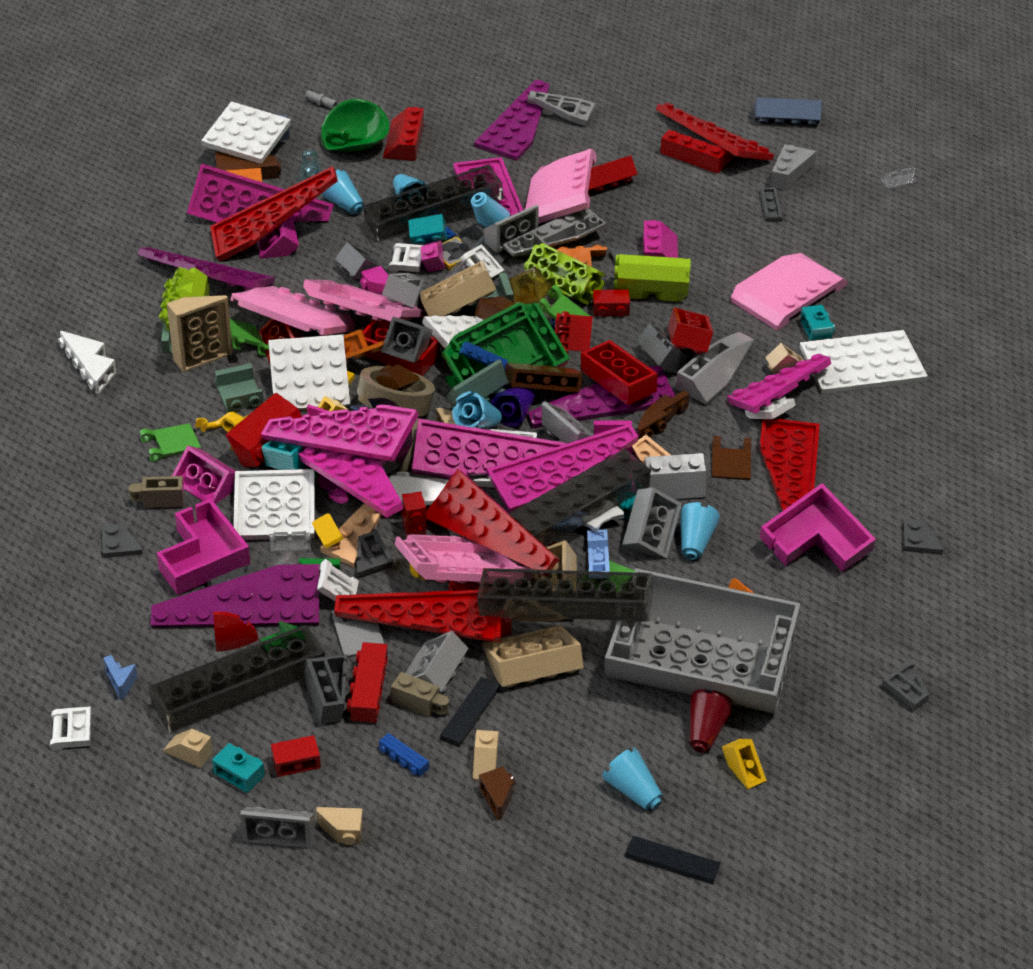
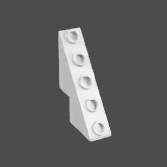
[58,331,116,394]

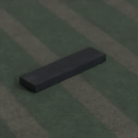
[440,677,500,747]
[625,836,720,884]

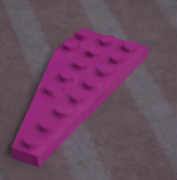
[474,80,550,161]
[138,247,275,290]
[528,365,675,429]
[151,564,320,628]

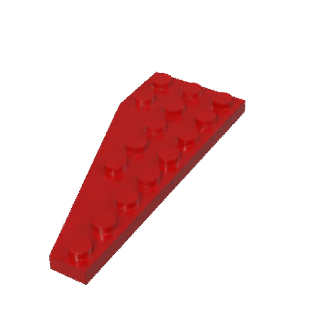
[656,102,775,161]

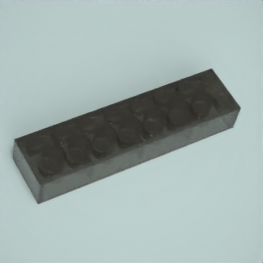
[363,164,504,241]
[509,449,651,547]
[477,568,653,622]
[149,624,325,733]

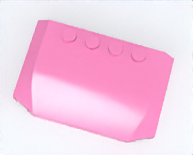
[525,149,597,224]
[730,253,847,330]
[303,279,426,321]
[231,286,355,335]
[395,534,534,585]

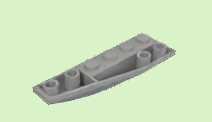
[503,208,606,256]
[676,332,754,405]
[387,471,449,505]

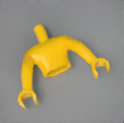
[195,412,248,450]

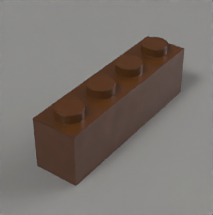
[505,362,583,392]

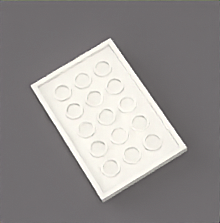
[800,330,928,394]

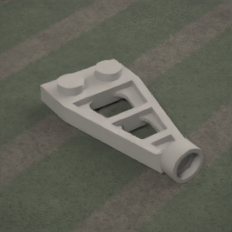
[527,91,595,126]

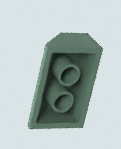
[446,359,508,407]

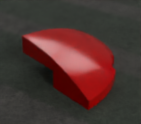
[213,611,259,652]

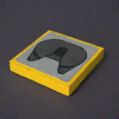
[442,236,473,271]

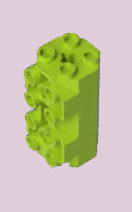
[524,243,605,305]
[613,254,691,302]
[159,266,210,331]

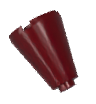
[690,689,733,753]

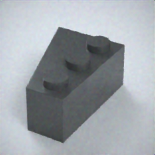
[637,323,692,374]
[303,654,348,724]

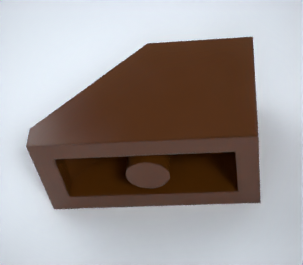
[376,364,420,391]
[479,766,515,820]

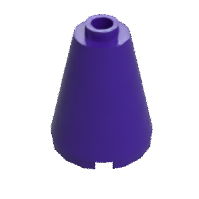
[491,387,536,427]

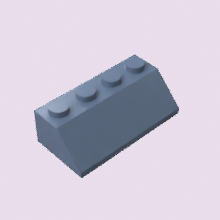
[754,97,822,125]

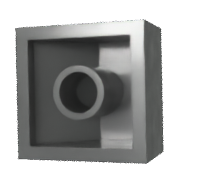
[335,242,388,281]
[381,316,433,363]

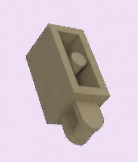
[128,476,185,508]
[391,672,449,717]

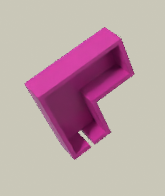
[759,483,876,572]
[157,498,250,595]

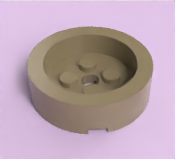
[356,366,435,417]

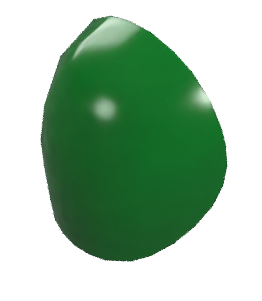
[321,98,389,153]

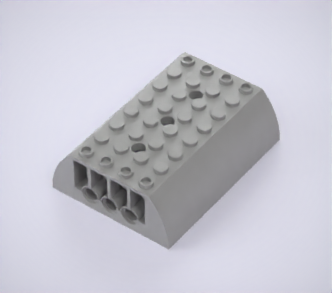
[605,568,801,714]

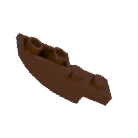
[637,390,689,440]

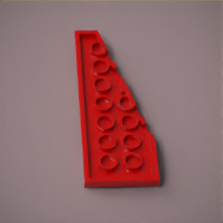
[210,166,338,262]
[759,418,820,511]

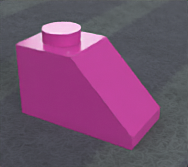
[420,241,445,272]
[360,266,389,296]

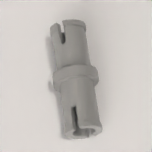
[305,90,338,109]

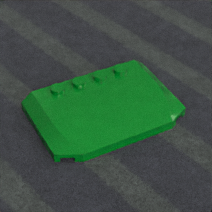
[442,303,570,403]

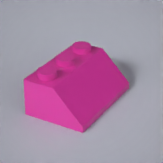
[257,216,299,259]
[643,220,678,258]
[172,445,235,504]

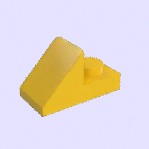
[312,513,343,549]

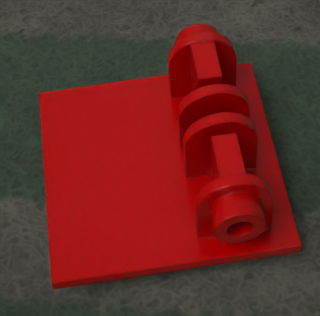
[555,311,593,351]

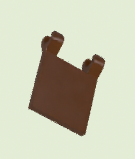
[712,436,751,480]

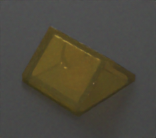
[509,267,552,304]

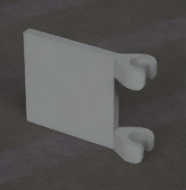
[332,610,384,657]

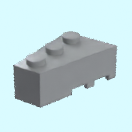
[770,144,817,190]
[382,273,424,308]

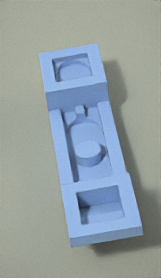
[587,529,610,578]

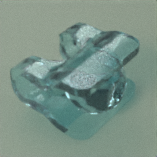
[300,150,322,182]

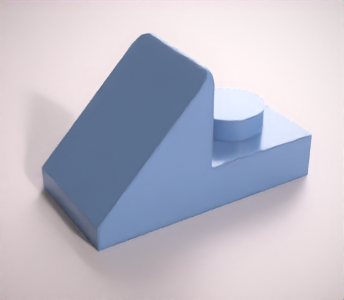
[104,655,137,700]

